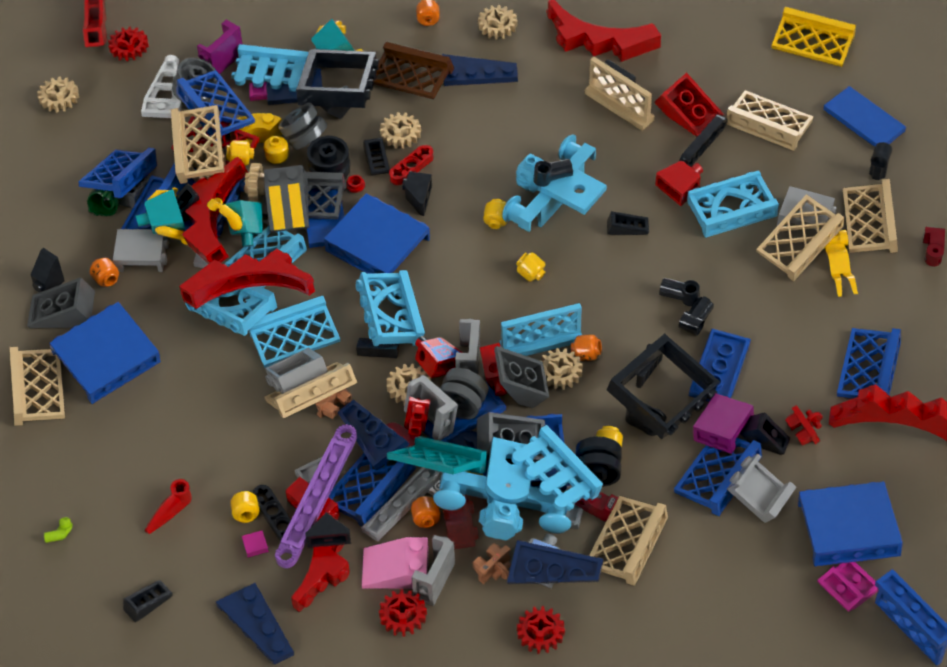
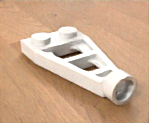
[141,55,182,118]

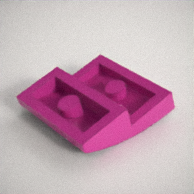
[817,562,878,612]

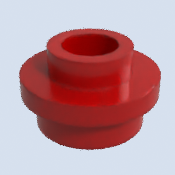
[346,175,365,193]

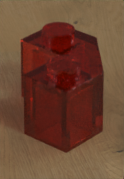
[443,495,479,549]

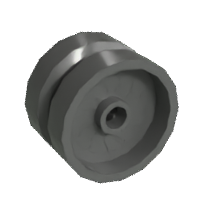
[172,58,217,103]
[278,103,327,150]
[439,368,488,420]

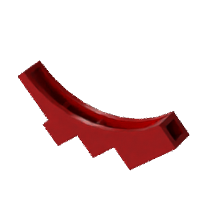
[83,0,107,47]
[546,0,661,62]
[182,156,248,264]
[179,248,315,309]
[829,384,947,441]
[285,477,350,613]

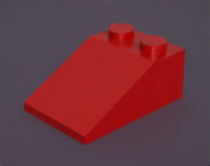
[654,72,724,137]

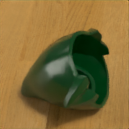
[87,189,119,216]

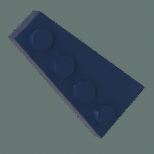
[216,583,294,665]

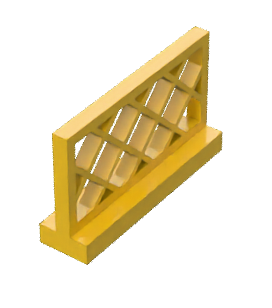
[771,7,856,67]

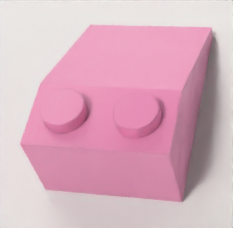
[362,537,429,589]

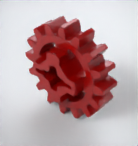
[108,26,149,61]
[379,589,427,637]
[517,606,565,654]

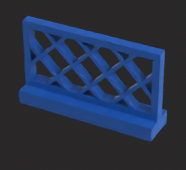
[176,70,255,141]
[78,148,157,198]
[837,328,901,398]
[674,438,762,516]
[329,453,416,526]
[875,569,947,666]

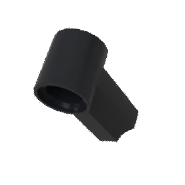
[869,142,893,181]
[533,159,573,187]
[659,278,700,307]
[678,296,714,336]

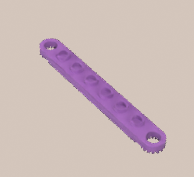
[275,424,357,568]

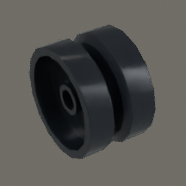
[307,136,351,179]
[576,437,622,487]

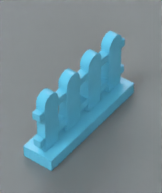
[231,44,309,92]
[511,425,603,511]

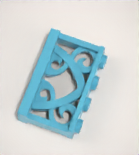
[687,171,779,238]
[356,270,425,346]
[185,286,277,336]

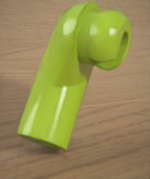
[44,517,73,543]

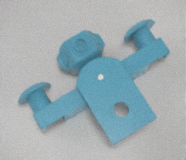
[502,134,607,232]
[433,437,571,541]

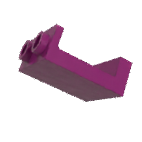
[197,19,243,74]
[693,393,754,454]

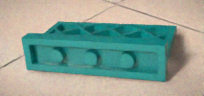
[387,436,486,475]

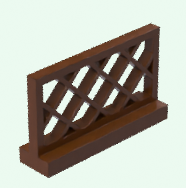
[373,42,455,99]

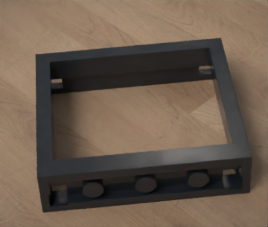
[296,49,379,108]
[607,333,720,439]

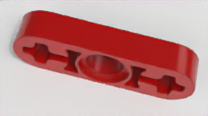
[389,145,434,185]

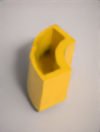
[229,113,283,144]

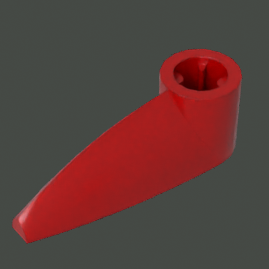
[145,479,192,534]

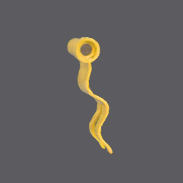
[825,230,858,297]

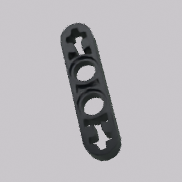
[679,114,728,167]
[253,485,291,541]

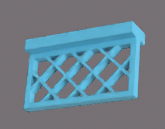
[225,226,307,288]
[248,295,340,368]
[499,303,582,356]

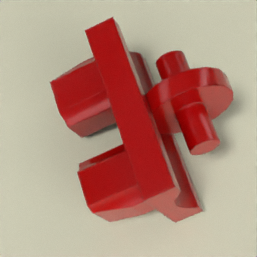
[404,397,430,436]
[785,405,823,446]

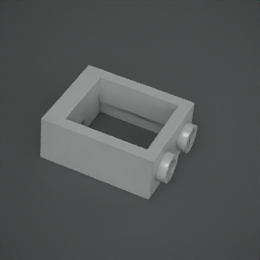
[265,347,328,394]

